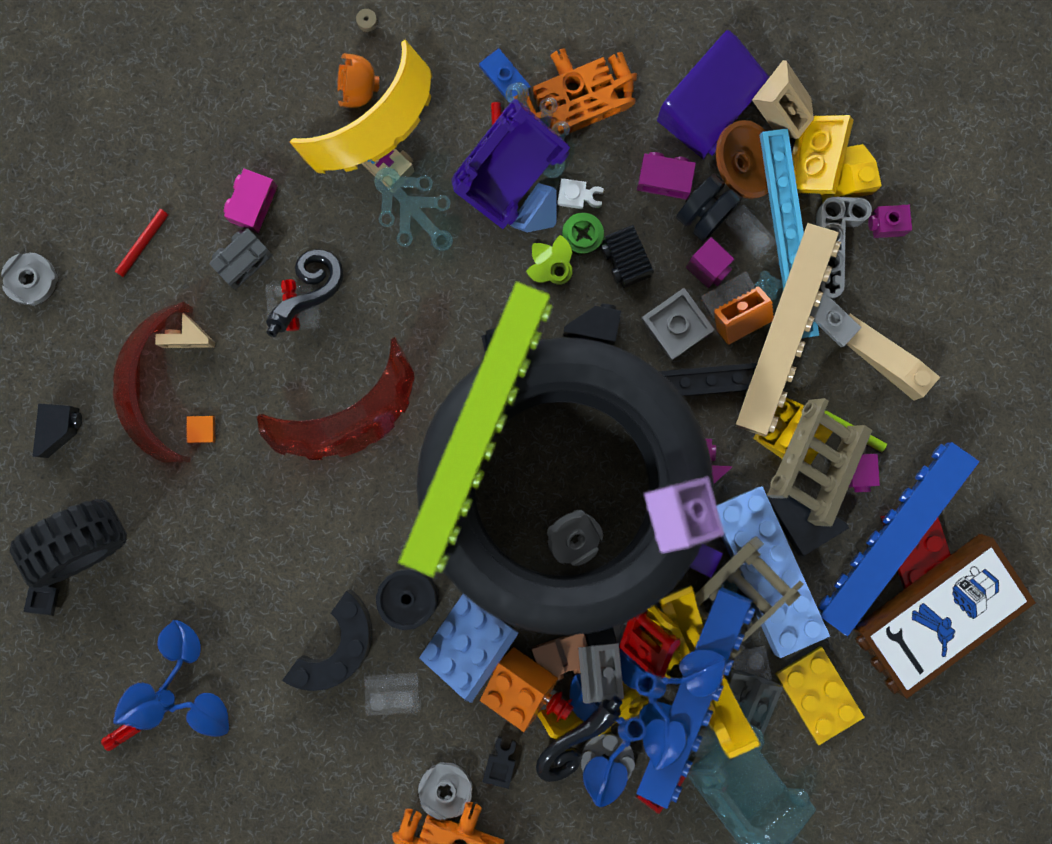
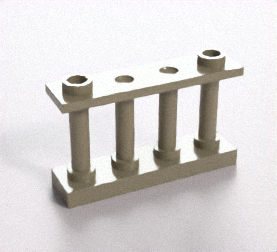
[767,398,872,527]
[695,536,804,659]

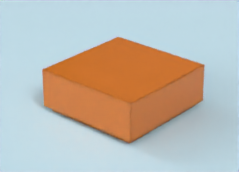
[187,416,215,443]

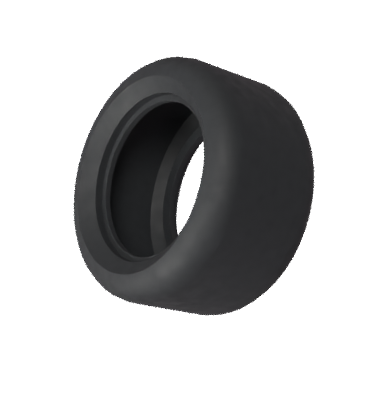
[417,338,713,635]

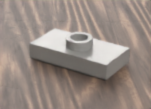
[809,293,862,347]

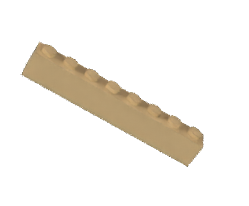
[736,223,841,437]

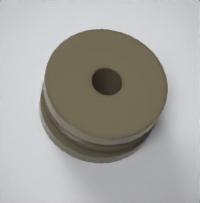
[356,9,377,32]

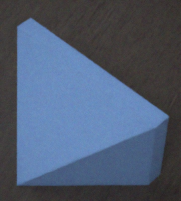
[510,183,557,232]

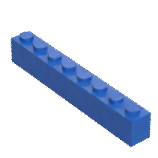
[818,442,980,637]
[636,587,755,809]

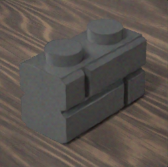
[209,228,273,290]

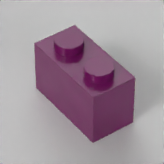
[637,152,696,200]
[686,237,734,288]

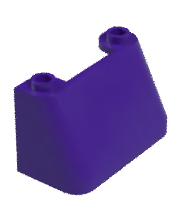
[657,30,769,160]
[451,99,570,229]

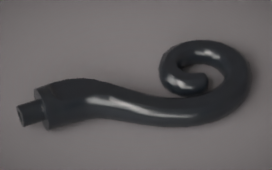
[266,249,343,337]
[536,696,622,782]

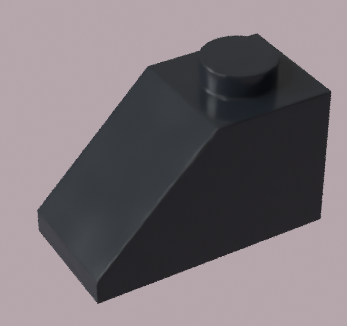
[563,303,621,345]
[33,403,82,458]

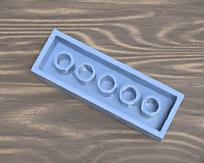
[716,486,830,658]

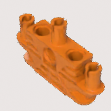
[513,49,637,137]
[392,802,505,844]

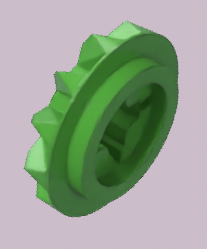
[562,213,604,254]

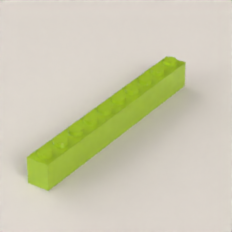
[399,282,553,577]

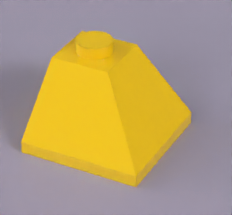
[821,144,882,202]

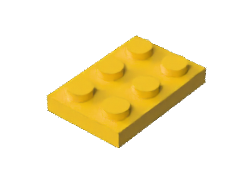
[792,115,854,194]
[775,646,865,745]

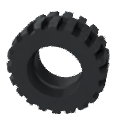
[9,499,127,588]

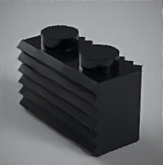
[601,225,654,288]

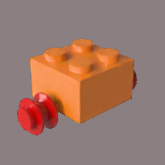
[480,647,574,732]

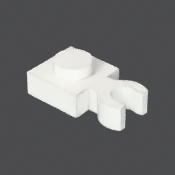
[557,178,604,209]

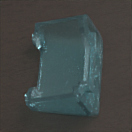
[688,726,816,844]

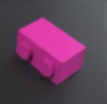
[224,169,278,233]

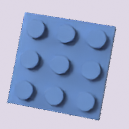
[419,594,518,703]

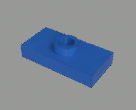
[479,48,531,103]

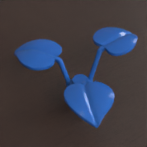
[114,620,229,737]
[619,648,726,770]
[569,674,672,807]

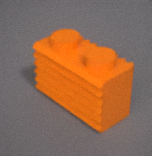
[714,287,774,345]

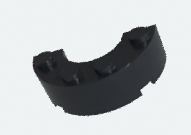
[282,589,373,691]

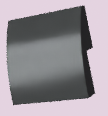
[725,669,783,735]

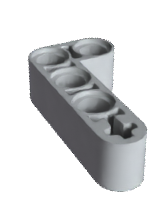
[816,197,872,300]

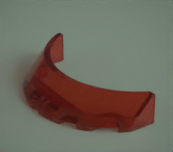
[113,302,193,463]
[257,337,414,460]

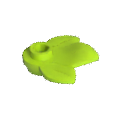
[526,235,573,285]

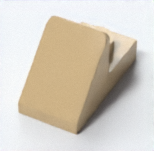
[155,313,215,348]

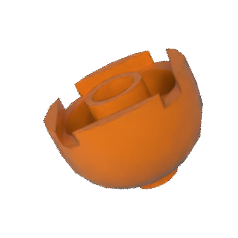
[338,53,379,108]

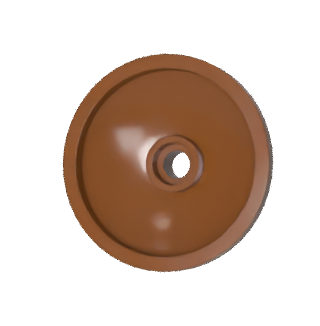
[716,120,768,199]

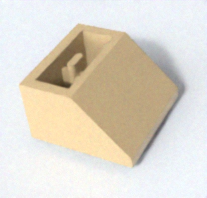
[752,60,814,139]

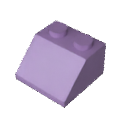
[645,477,725,553]

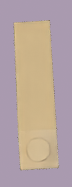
[846,314,940,400]

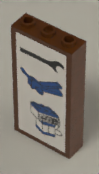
[853,534,1036,699]

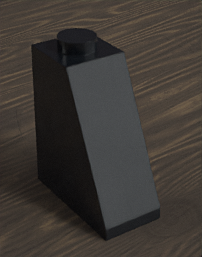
[768,495,849,556]

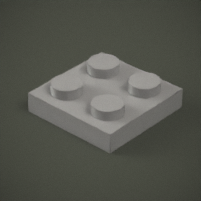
[641,288,715,361]

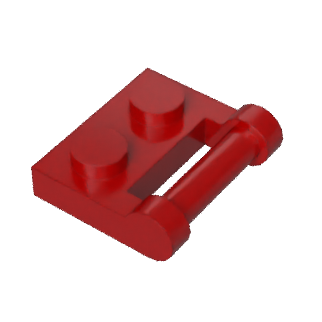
[619,611,681,678]

